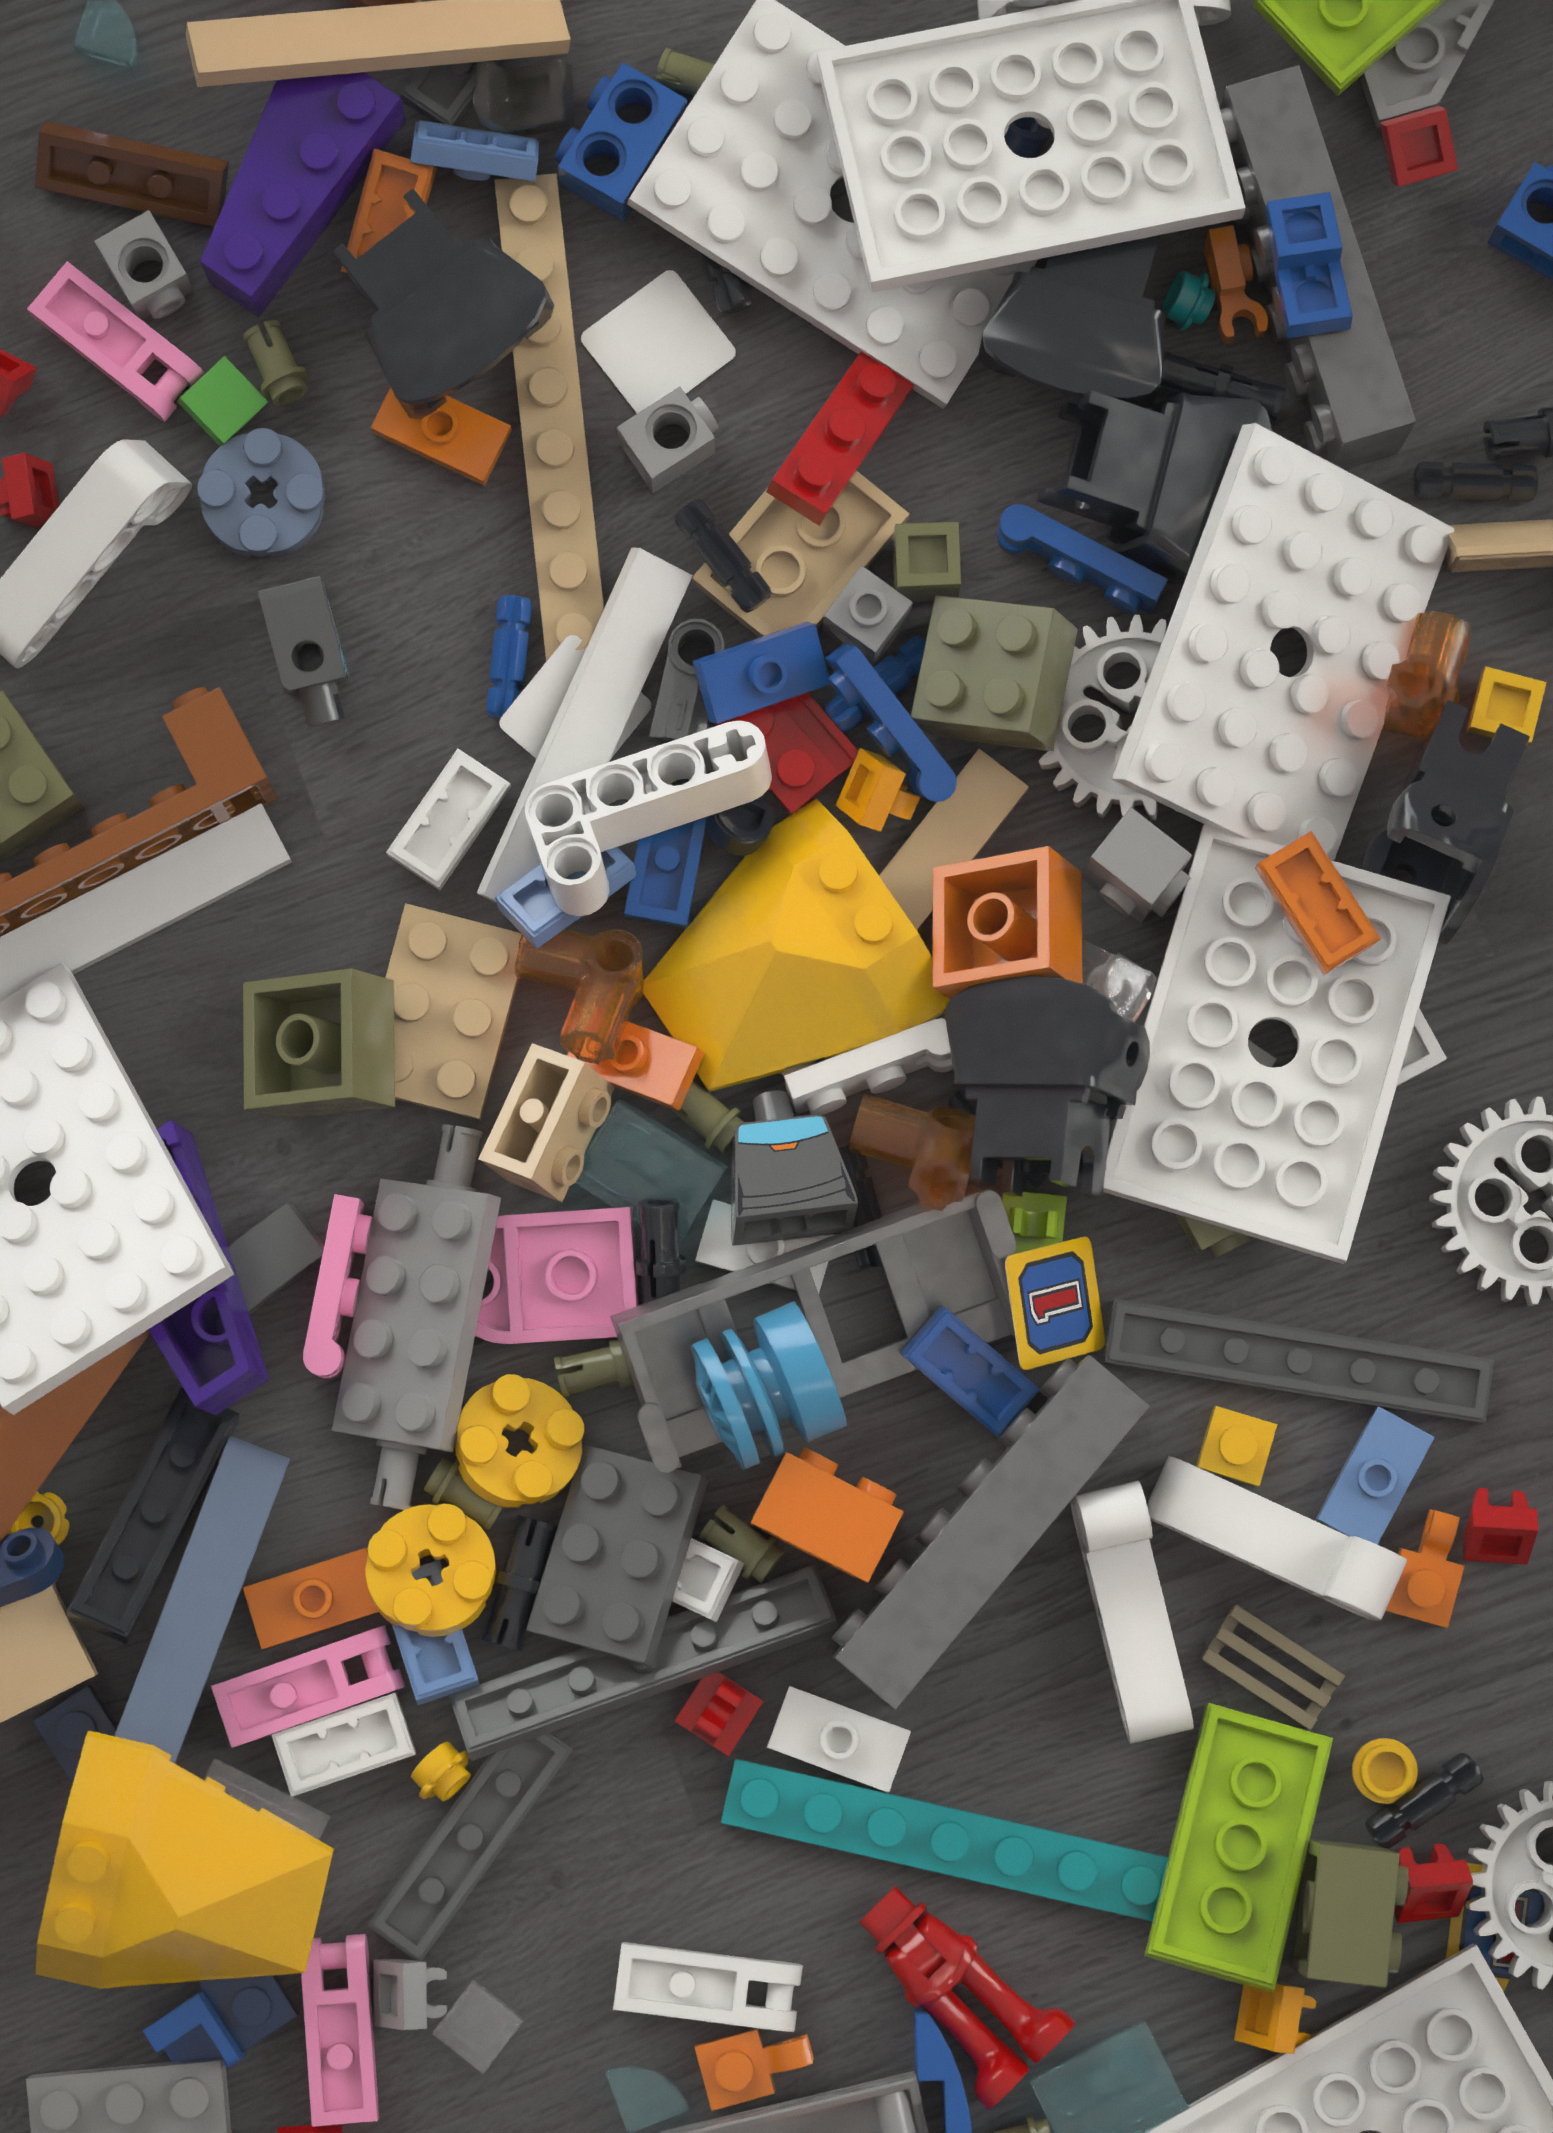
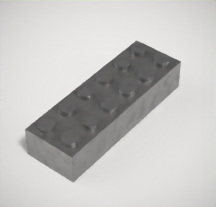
[1220,65,1416,469]
[832,1355,1150,1709]

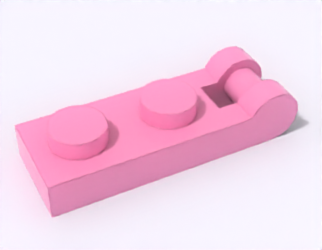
[27,261,205,422]
[303,1194,373,1379]
[211,1625,406,1748]
[301,1934,379,2126]

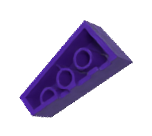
[200,72,406,318]
[148,1120,270,1415]

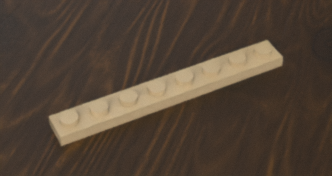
[494,173,604,661]

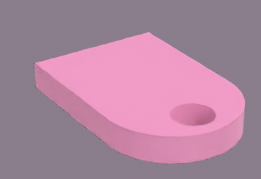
[475,1206,639,1344]

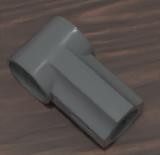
[649,619,725,744]

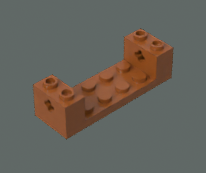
[0,687,279,937]

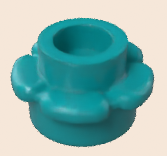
[1162,270,1215,331]

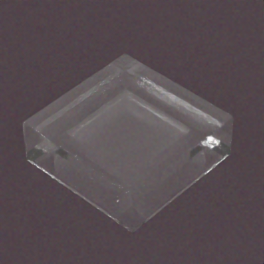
[432,1979,525,2074]

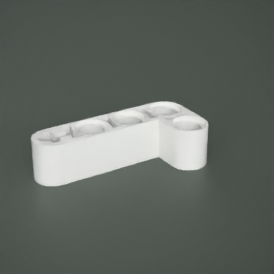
[0,440,192,669]
[525,721,772,916]
[1147,1456,1408,1621]
[1070,1481,1194,1744]

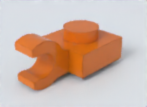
[1203,225,1268,344]
[1386,1509,1465,1628]
[694,2028,814,2111]

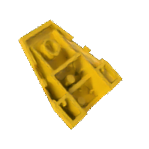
[639,798,950,1092]
[35,1730,334,1989]

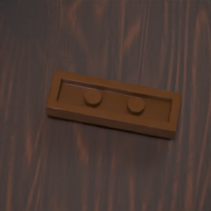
[35,121,229,227]

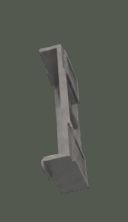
[610,1185,1016,1473]

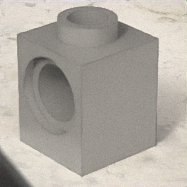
[94,210,193,320]
[617,386,719,493]
[822,565,913,667]

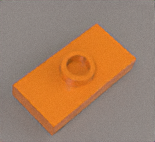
[341,149,437,273]
[370,387,512,486]
[1255,831,1381,976]
[567,1007,705,1111]
[242,1548,379,1650]

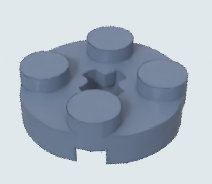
[197,428,325,558]

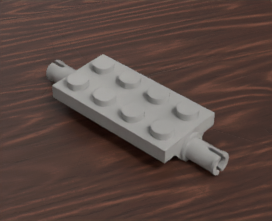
[332,1124,501,1510]

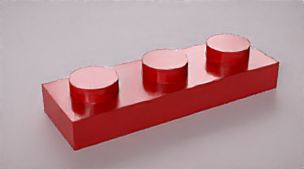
[766,352,914,526]

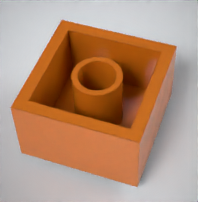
[932,846,1083,1000]
[750,1447,904,1583]

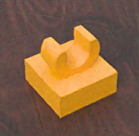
[835,748,920,832]
[1234,1981,1316,2054]

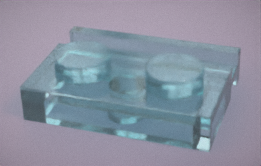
[575,1099,728,1245]
[1028,2020,1189,2133]

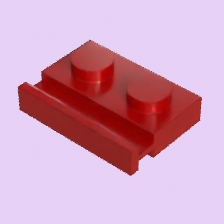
[710,692,859,815]

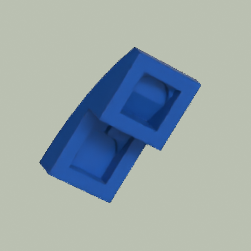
[1266,192,1353,338]
[913,2008,972,2133]

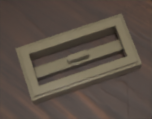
[1200,1605,1345,1730]

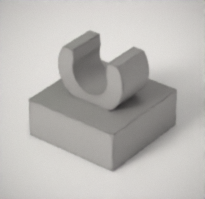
[373,1958,447,2030]

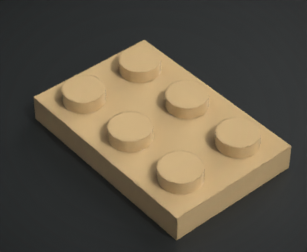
[692,471,910,638]
[385,903,529,1121]

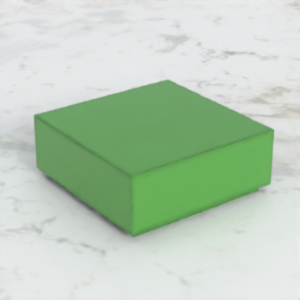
[177,356,268,446]

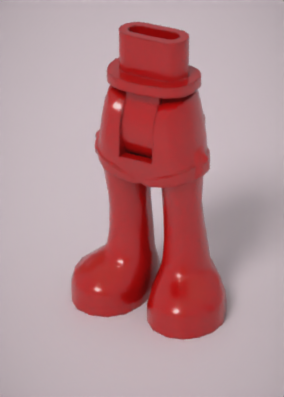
[859,1886,1076,2110]

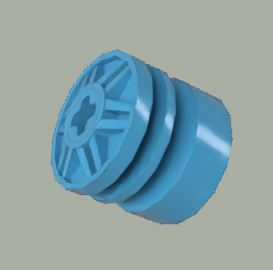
[690,1301,847,1470]

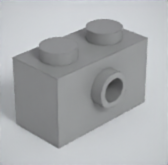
[1082,807,1192,923]

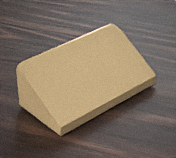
[1446,519,1553,573]

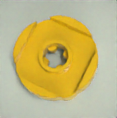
[454,1374,584,1508]
[365,1504,496,1637]

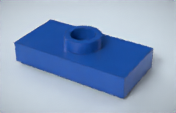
[693,622,830,724]
[900,1305,1040,1438]

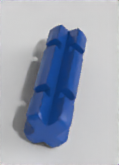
[486,595,532,719]
[825,636,926,733]

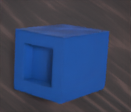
[143,1990,247,2068]

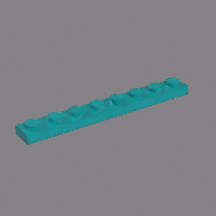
[721,1758,1168,1922]

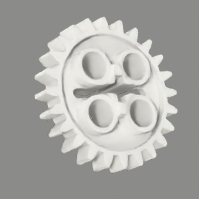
[1039,615,1178,821]
[1429,1097,1553,1306]
[1465,1781,1553,1990]

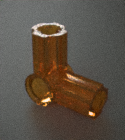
[1384,611,1472,740]
[515,929,644,1065]
[848,1094,976,1212]

